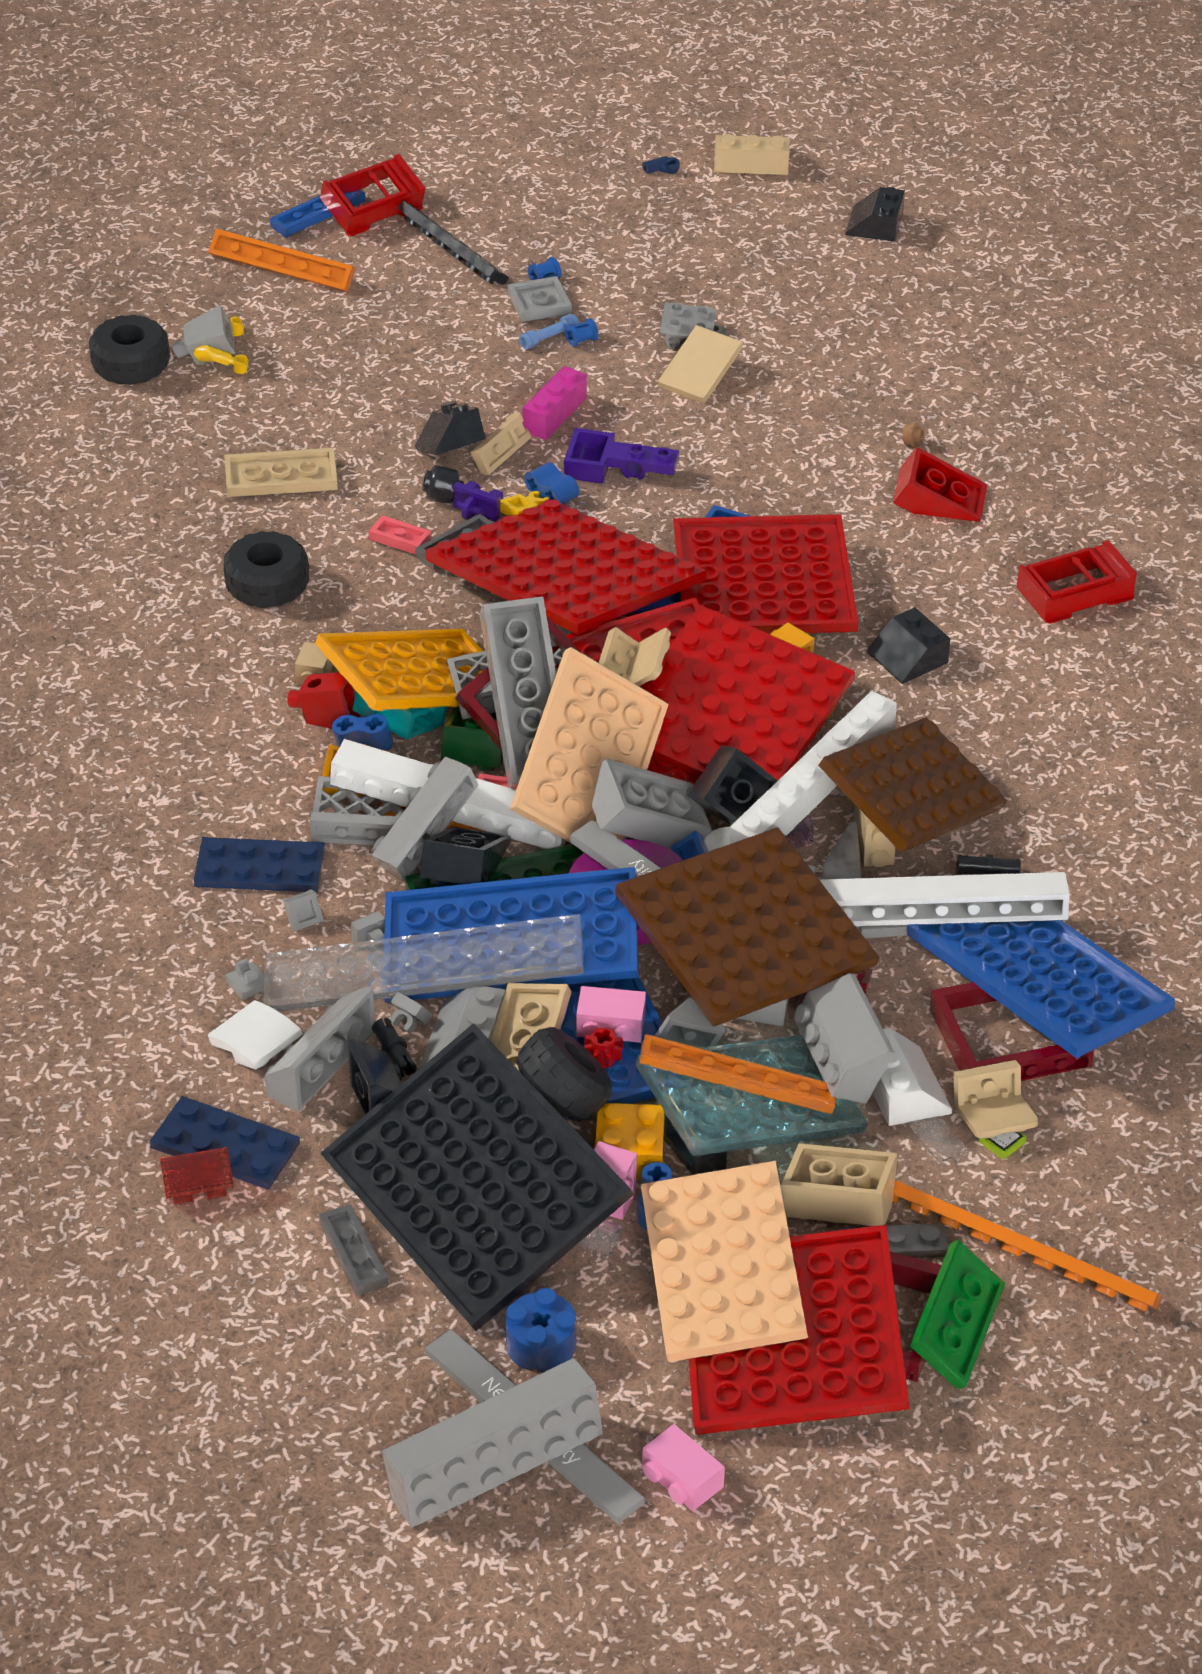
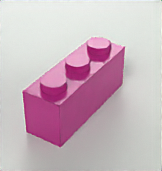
[523,366,587,440]

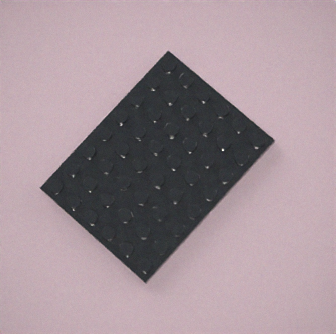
[320,1023,634,1331]

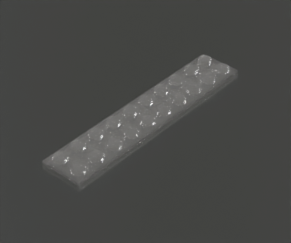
[264,914,584,1012]

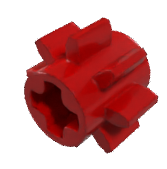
[584,1028,623,1068]

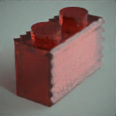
[159,1147,234,1206]

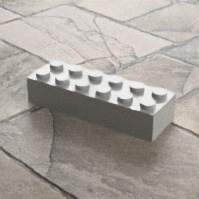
[479,596,556,789]
[382,1358,603,1528]

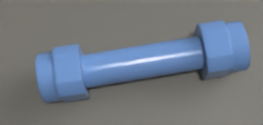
[519,314,579,350]

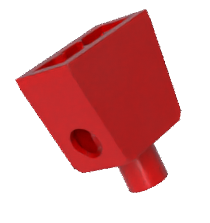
[287,672,361,729]

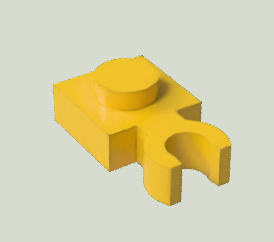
[500,491,549,516]

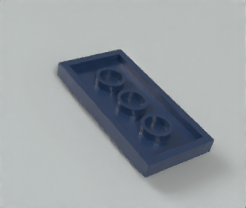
[194,837,325,893]
[150,1096,300,1190]

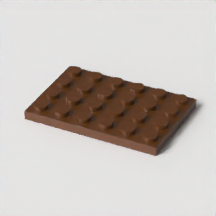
[818,717,1007,853]

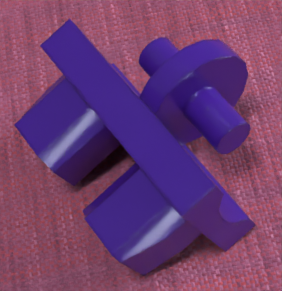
[452,481,503,522]

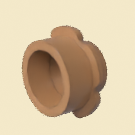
[903,422,925,448]

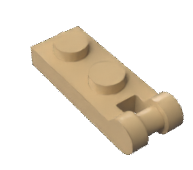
[470,412,532,475]

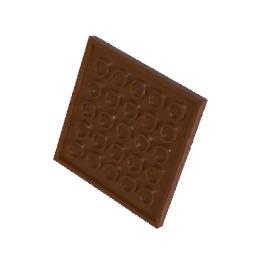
[615,827,879,1027]

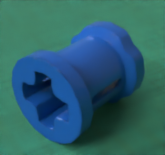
[528,257,561,280]
[565,318,598,347]

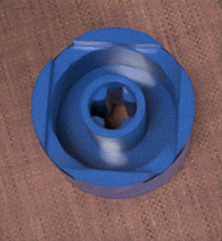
[506,1288,576,1372]

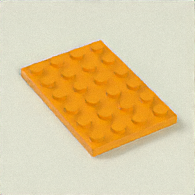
[315,629,488,711]

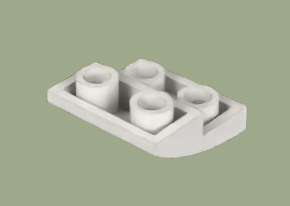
[208,1000,303,1069]

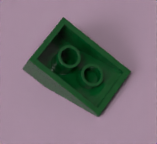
[440,706,503,771]

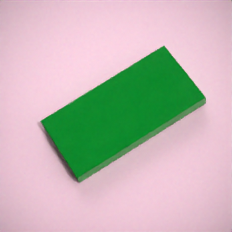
[910,1240,1005,1389]

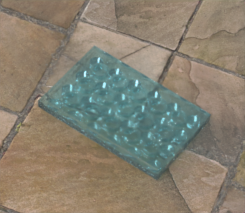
[635,1035,868,1156]

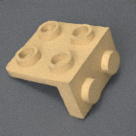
[599,627,671,687]
[954,1060,1038,1138]

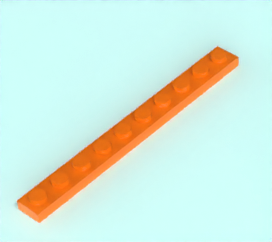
[893,1180,1163,1312]

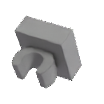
[283,890,324,931]
[351,911,385,954]
[225,958,270,1000]
[390,991,433,1033]

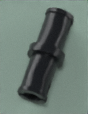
[956,854,1021,875]
[372,1017,417,1077]

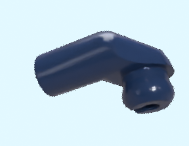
[642,156,680,174]

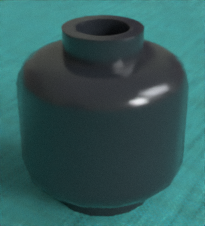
[422,465,464,504]

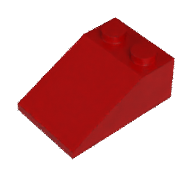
[893,447,988,522]

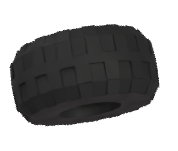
[89,315,170,385]
[223,531,309,608]
[517,1027,613,1121]

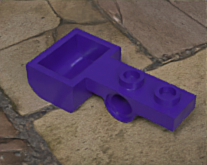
[564,428,679,484]

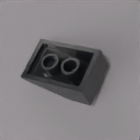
[420,826,511,885]

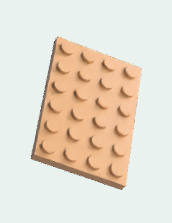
[510,647,669,844]
[641,1161,808,1362]

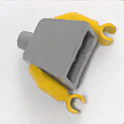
[172,305,248,374]

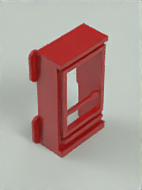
[320,154,426,237]
[1017,540,1137,624]

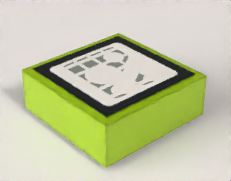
[979,1132,1027,1160]

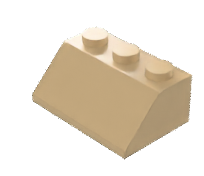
[714,134,790,175]
[781,1143,898,1227]

